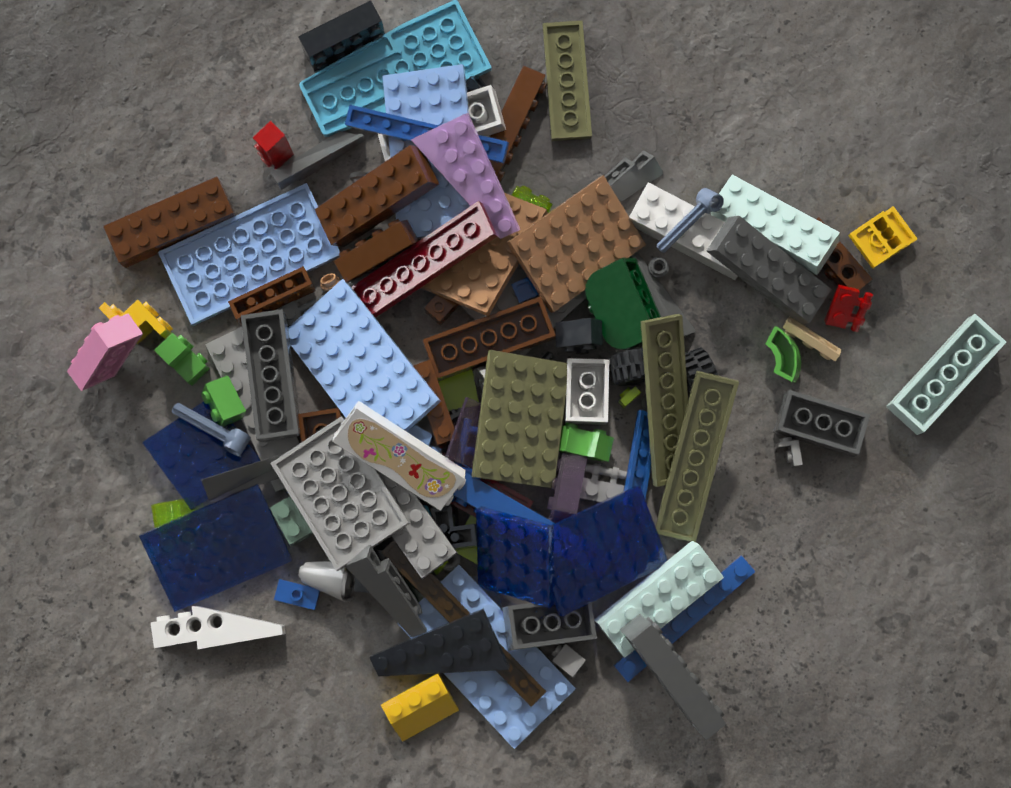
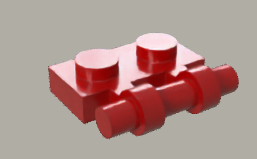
[824,285,873,332]

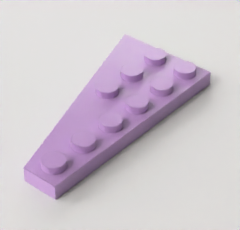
[411,113,521,239]

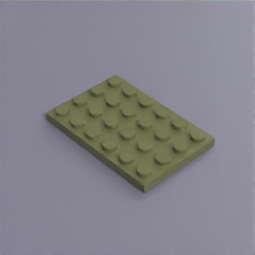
[471,350,568,488]

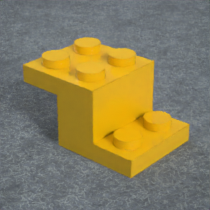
[848,206,917,269]
[99,300,173,345]

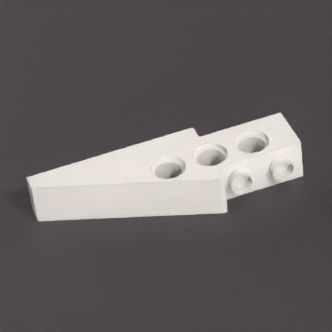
[151,606,286,649]

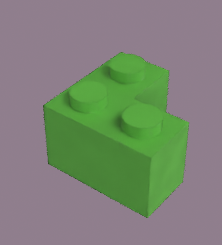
[154,333,210,385]

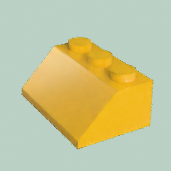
[381,673,459,742]

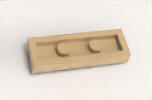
[783,316,841,361]

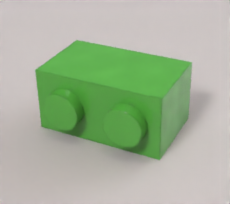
[201,375,246,427]

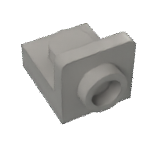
[775,437,803,468]

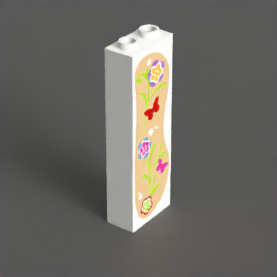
[332,401,466,511]

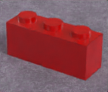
[252,121,294,170]

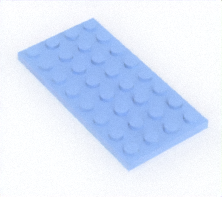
[383,64,470,238]
[158,183,340,326]
[288,279,441,432]
[397,565,576,749]

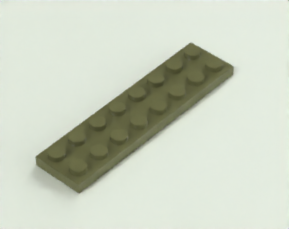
[641,314,688,487]
[654,371,739,542]

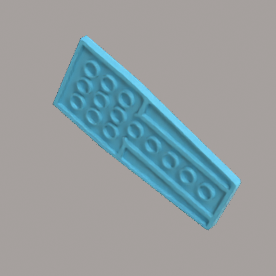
[299,0,492,137]

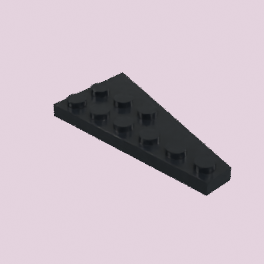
[369,608,510,676]

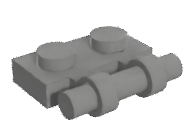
[579,463,627,507]

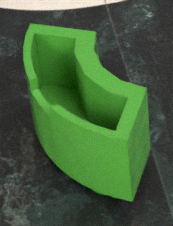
[765,326,801,383]
[559,423,614,462]

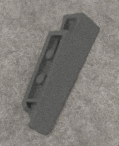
[270,131,365,190]
[604,150,663,202]
[629,252,695,338]

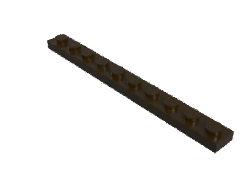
[381,540,547,707]

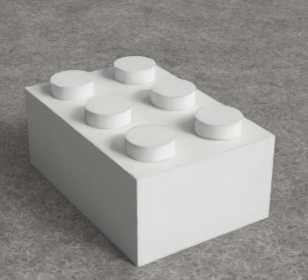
[565,358,609,425]

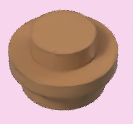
[320,273,340,291]

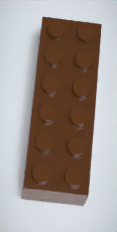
[314,145,439,247]
[103,177,236,268]
[423,297,556,381]

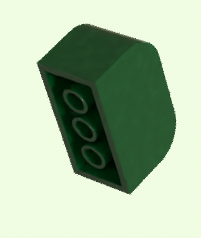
[585,258,661,349]

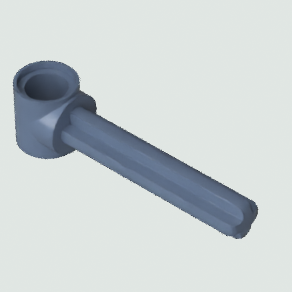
[657,188,724,253]
[172,403,251,456]

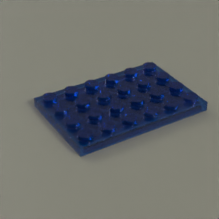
[139,484,293,612]
[529,486,668,616]

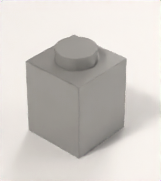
[551,643,586,677]

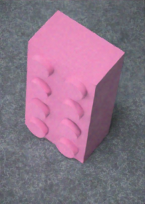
[67,314,143,391]

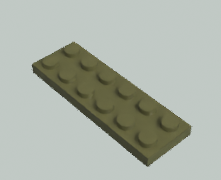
[542,21,592,141]

